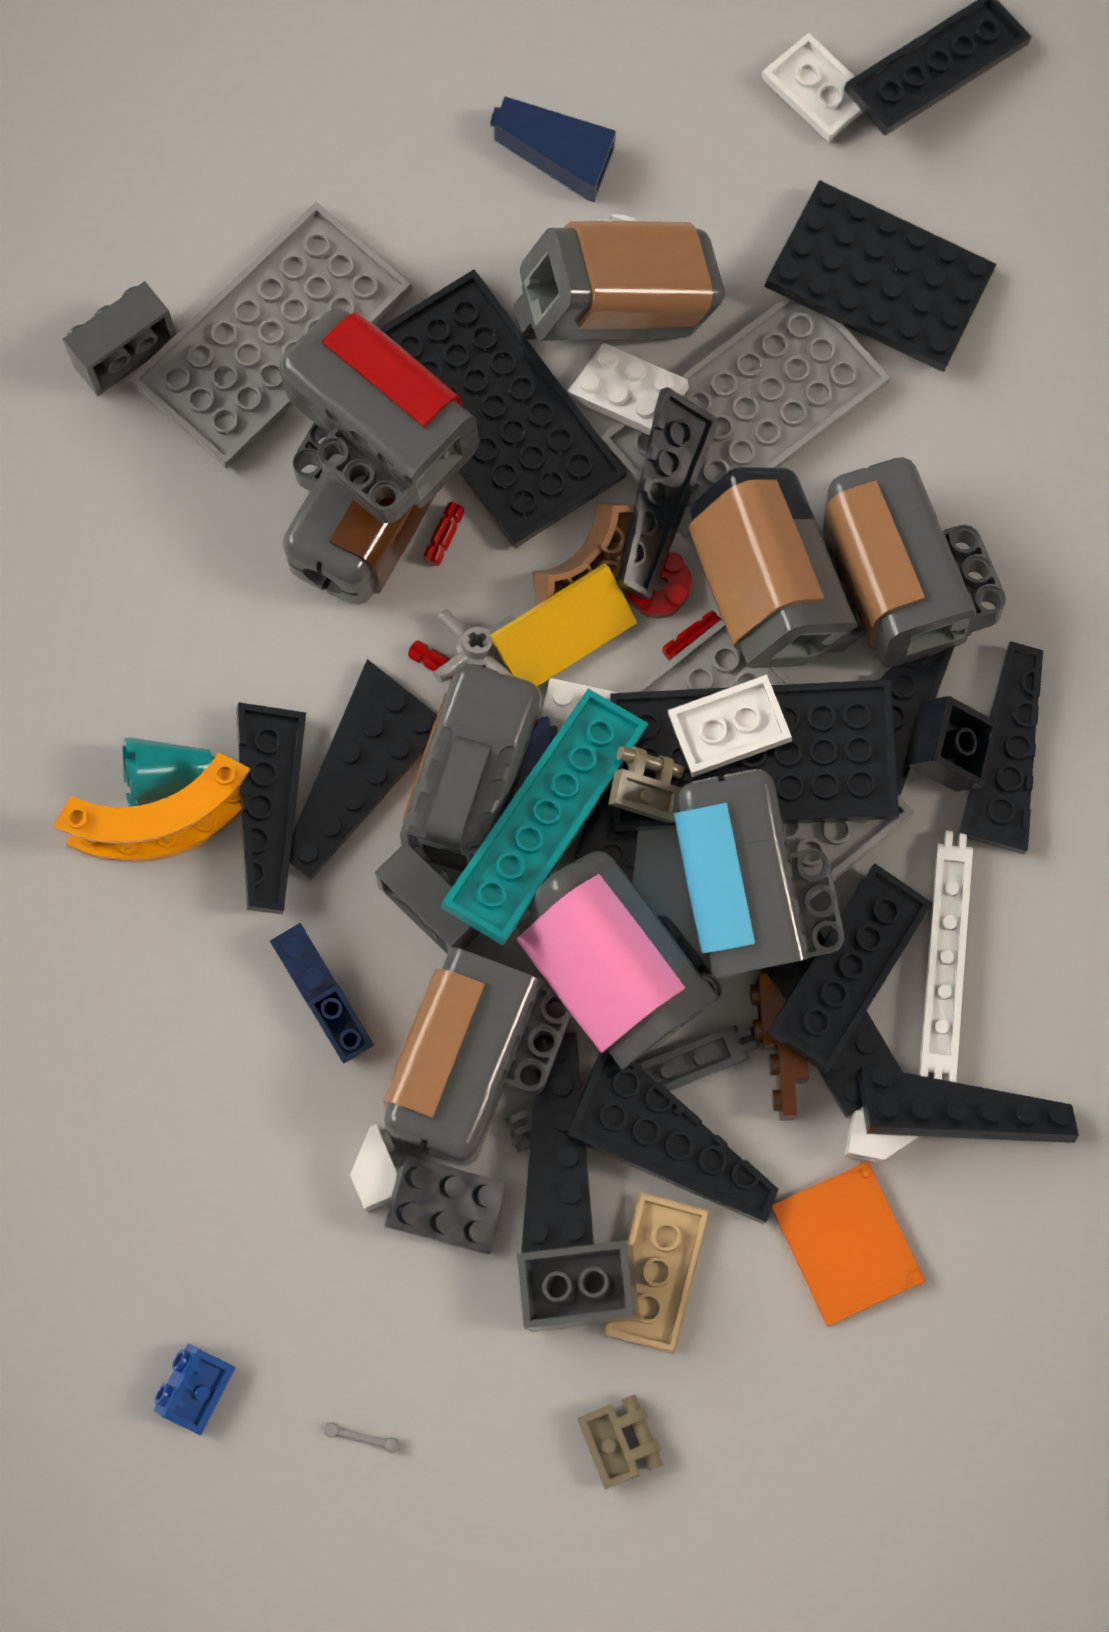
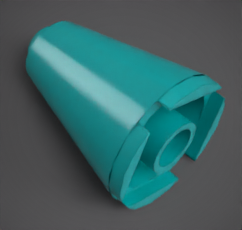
[122,737,215,807]

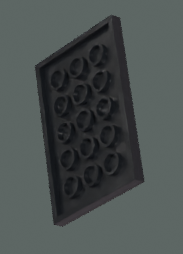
[764,180,997,372]

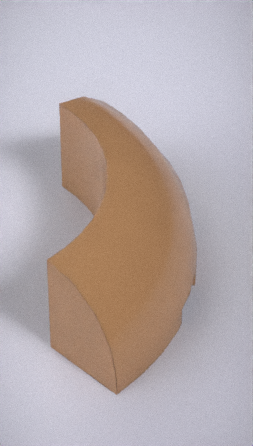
[533,503,634,604]

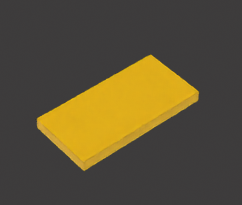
[489,564,638,686]

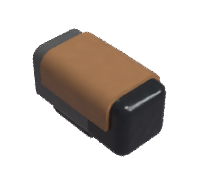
[688,467,866,668]

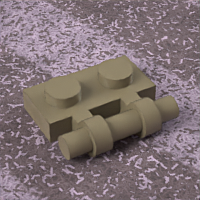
[608,746,684,823]
[577,1394,663,1489]

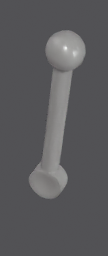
[324,1422,400,1453]

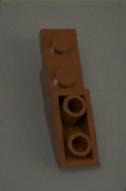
[750,973,809,1121]

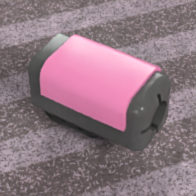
[516,851,722,1070]

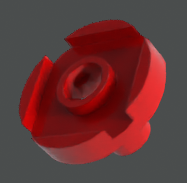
[624,552,692,618]

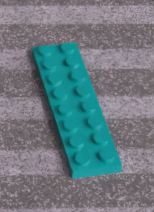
[441,688,648,945]

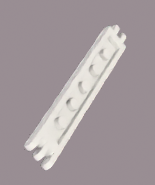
[919,831,973,1082]

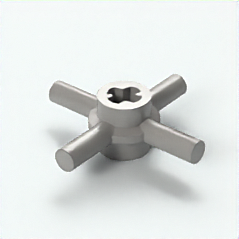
[433,609,516,683]

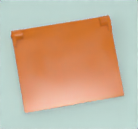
[772,1161,926,1327]

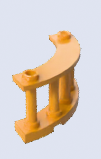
[53,752,250,862]

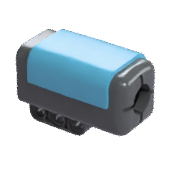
[674,770,844,977]

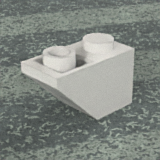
[844,1107,920,1164]
[350,1124,400,1212]

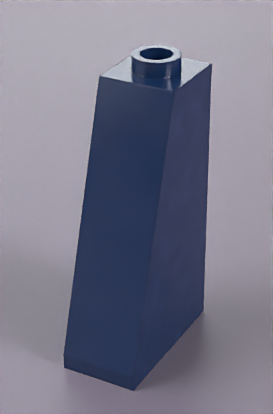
[490,96,616,202]

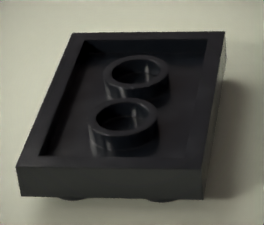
[384,1155,506,1254]

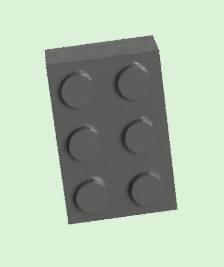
[62,281,176,397]
[375,842,481,955]
[517,1241,640,1332]

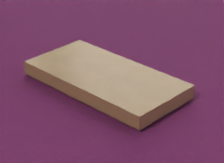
[603,1192,710,1354]

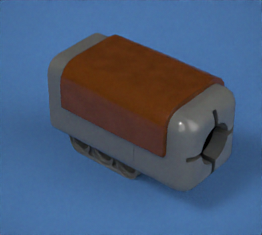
[283,423,436,605]

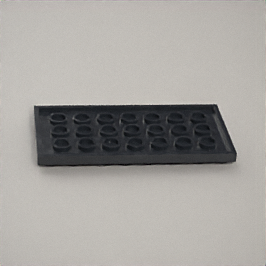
[379,269,626,549]
[610,679,899,832]

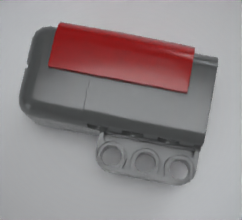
[279,309,479,523]

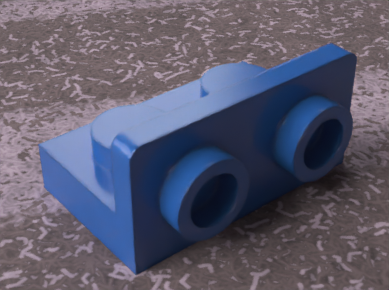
[154,1343,236,1436]

